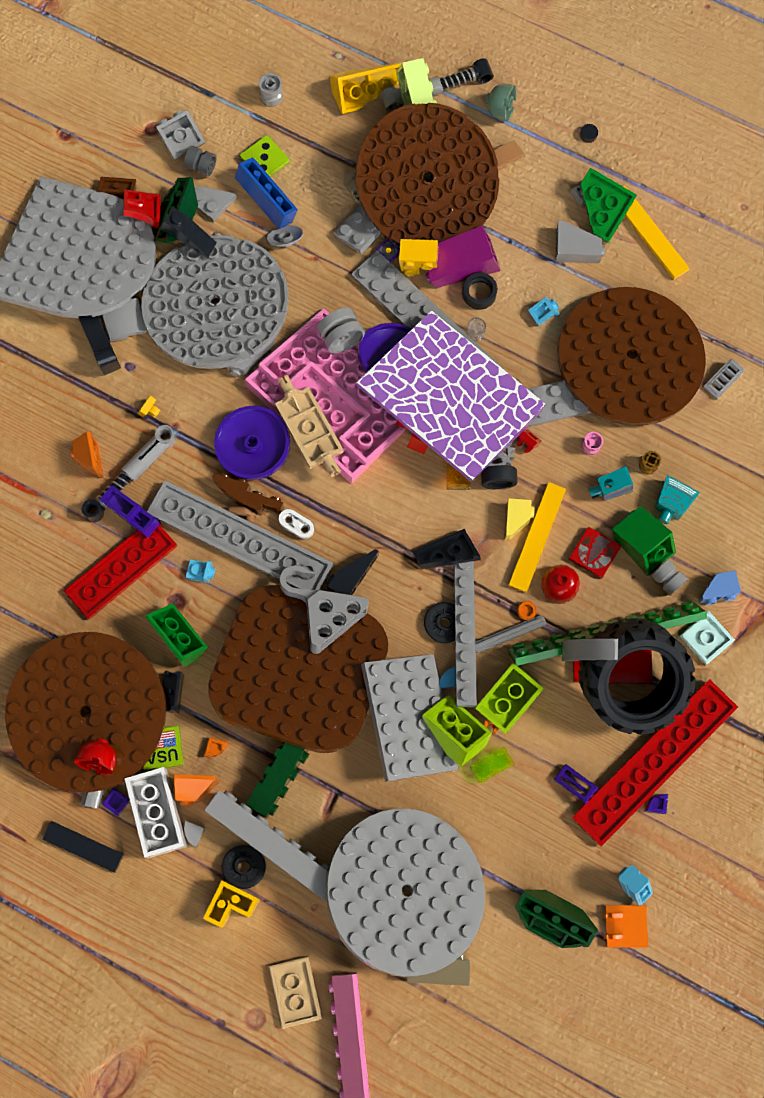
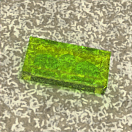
[470,747,514,784]

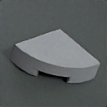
[184,821,205,847]

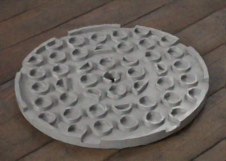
[142,235,289,369]
[326,809,485,977]

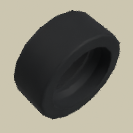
[462,272,498,310]
[481,465,518,489]

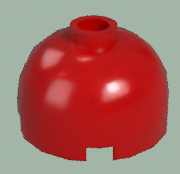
[541,564,580,604]
[74,738,117,775]

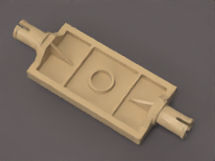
[275,375,344,477]

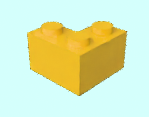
[399,239,439,276]
[203,881,260,928]

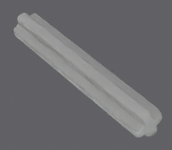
[475,615,546,653]

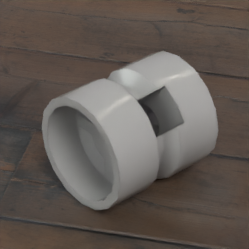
[259,73,283,107]
[651,560,688,596]

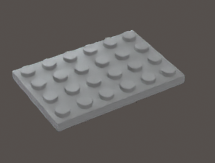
[361,654,458,782]

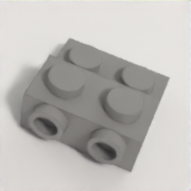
[156,110,206,160]

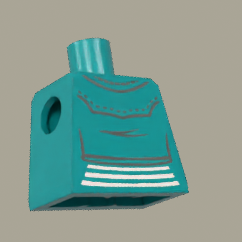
[655,475,700,525]

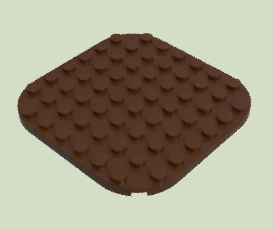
[208,585,388,753]

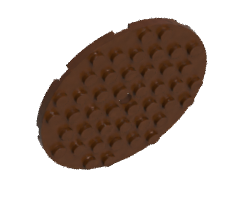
[355,103,500,245]
[558,287,706,426]
[5,632,166,793]

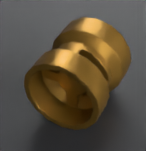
[639,451,661,475]

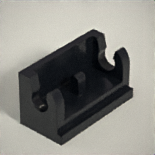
[162,671,184,714]

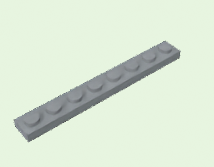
[454,561,477,707]

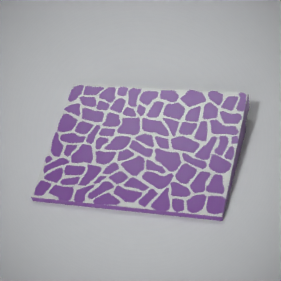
[356,311,545,482]

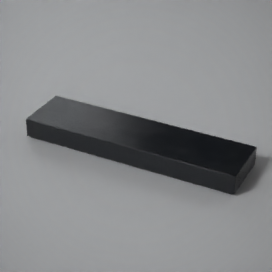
[42,821,124,873]

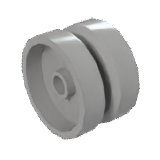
[317,308,365,354]

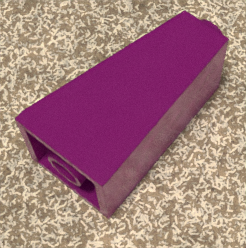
[426,225,501,288]

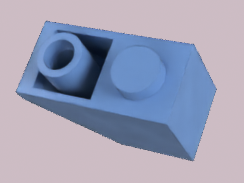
[699,570,741,605]

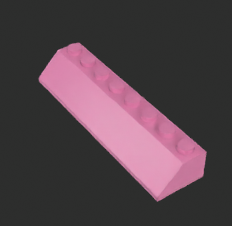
[329,973,370,1098]

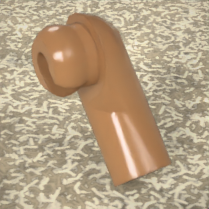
[229,506,257,524]

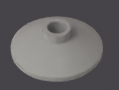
[267,225,303,247]

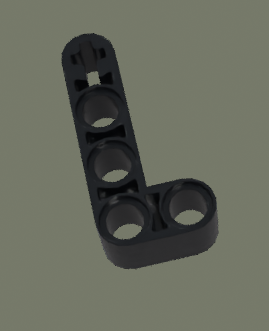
[79,315,121,376]

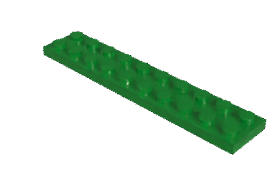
[508,601,707,666]

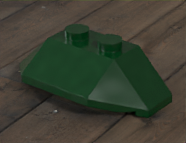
[152,177,198,243]
[515,890,598,948]

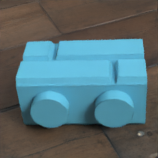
[618,865,653,906]

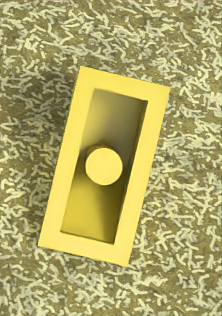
[505,498,535,540]

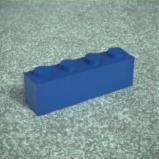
[235,157,298,229]

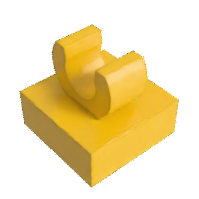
[137,396,161,418]

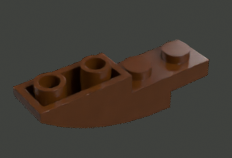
[212,473,284,516]

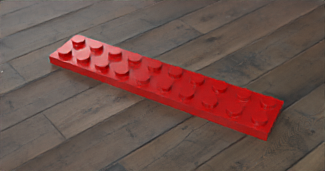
[572,679,738,847]

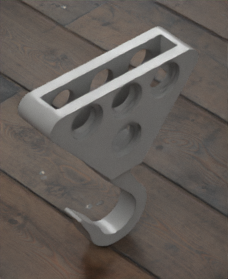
[280,565,369,654]

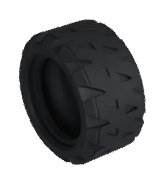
[578,618,696,735]

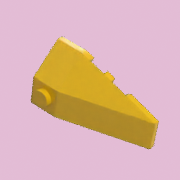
[329,63,402,114]

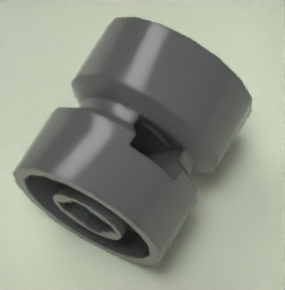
[184,146,217,177]

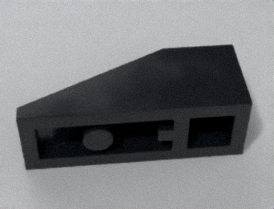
[160,207,217,258]
[327,549,379,595]

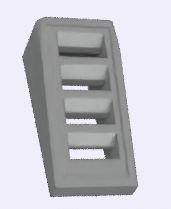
[703,358,745,399]

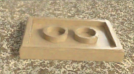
[269,956,323,1029]

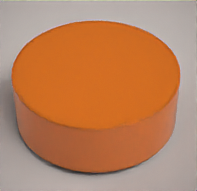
[517,601,537,621]

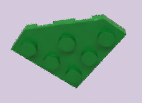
[580,168,637,243]

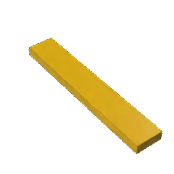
[623,186,689,280]
[508,482,566,593]

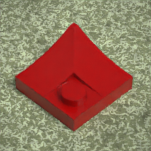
[123,189,160,228]

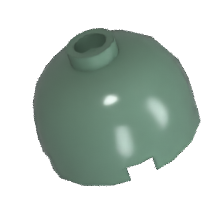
[486,83,517,121]

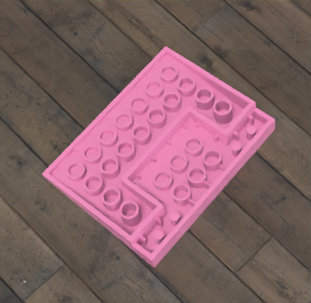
[245,308,406,484]

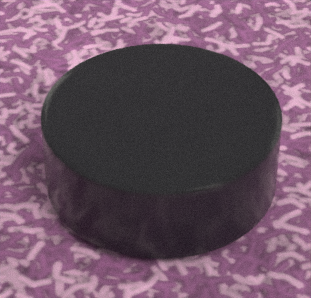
[580,124,598,143]

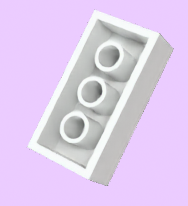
[125,767,187,858]

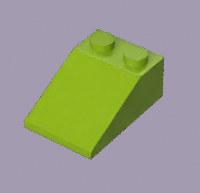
[475,663,544,734]
[422,695,492,767]

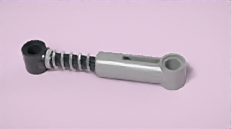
[380,58,494,113]
[81,425,176,523]

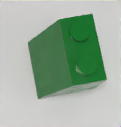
[612,506,676,576]

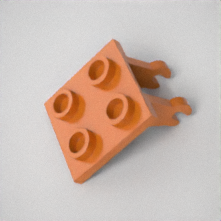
[602,905,648,948]

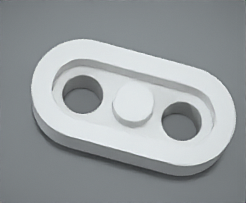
[279,509,314,539]

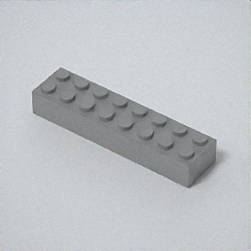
[204,790,329,901]

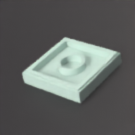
[679,611,735,666]

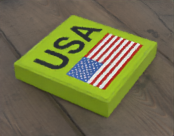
[143,726,184,771]

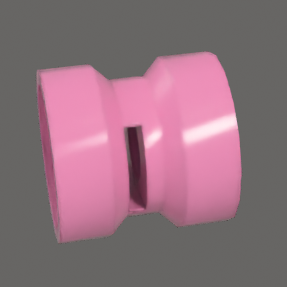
[582,432,603,455]

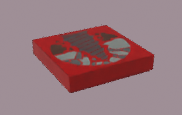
[569,527,621,579]

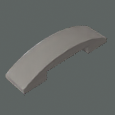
[562,639,618,661]

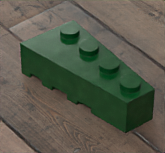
[246,743,310,818]

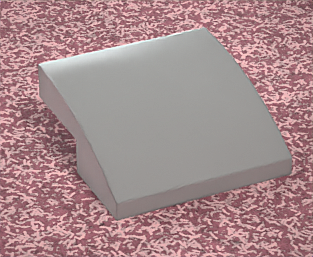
[101,298,148,342]

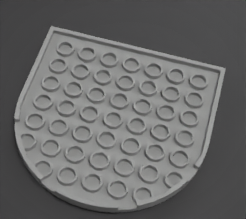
[0,176,156,318]

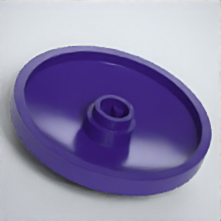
[358,323,412,373]
[214,406,290,480]

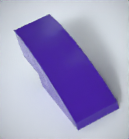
[99,485,160,538]

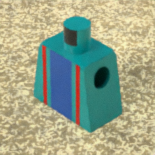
[588,466,633,501]

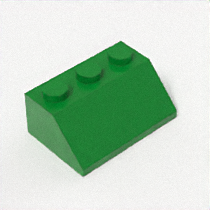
[145,603,208,667]

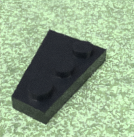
[412,529,481,569]

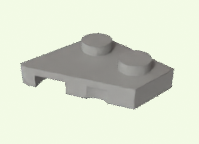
[195,186,237,222]

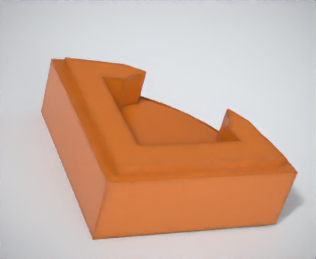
[204,737,228,758]

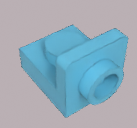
[528,297,560,326]
[186,559,215,584]

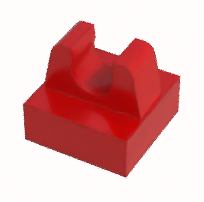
[517,429,542,453]

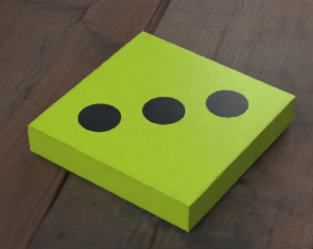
[239,135,290,177]

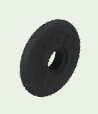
[424,602,455,643]
[221,845,266,889]

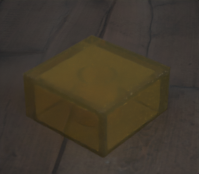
[446,464,471,490]

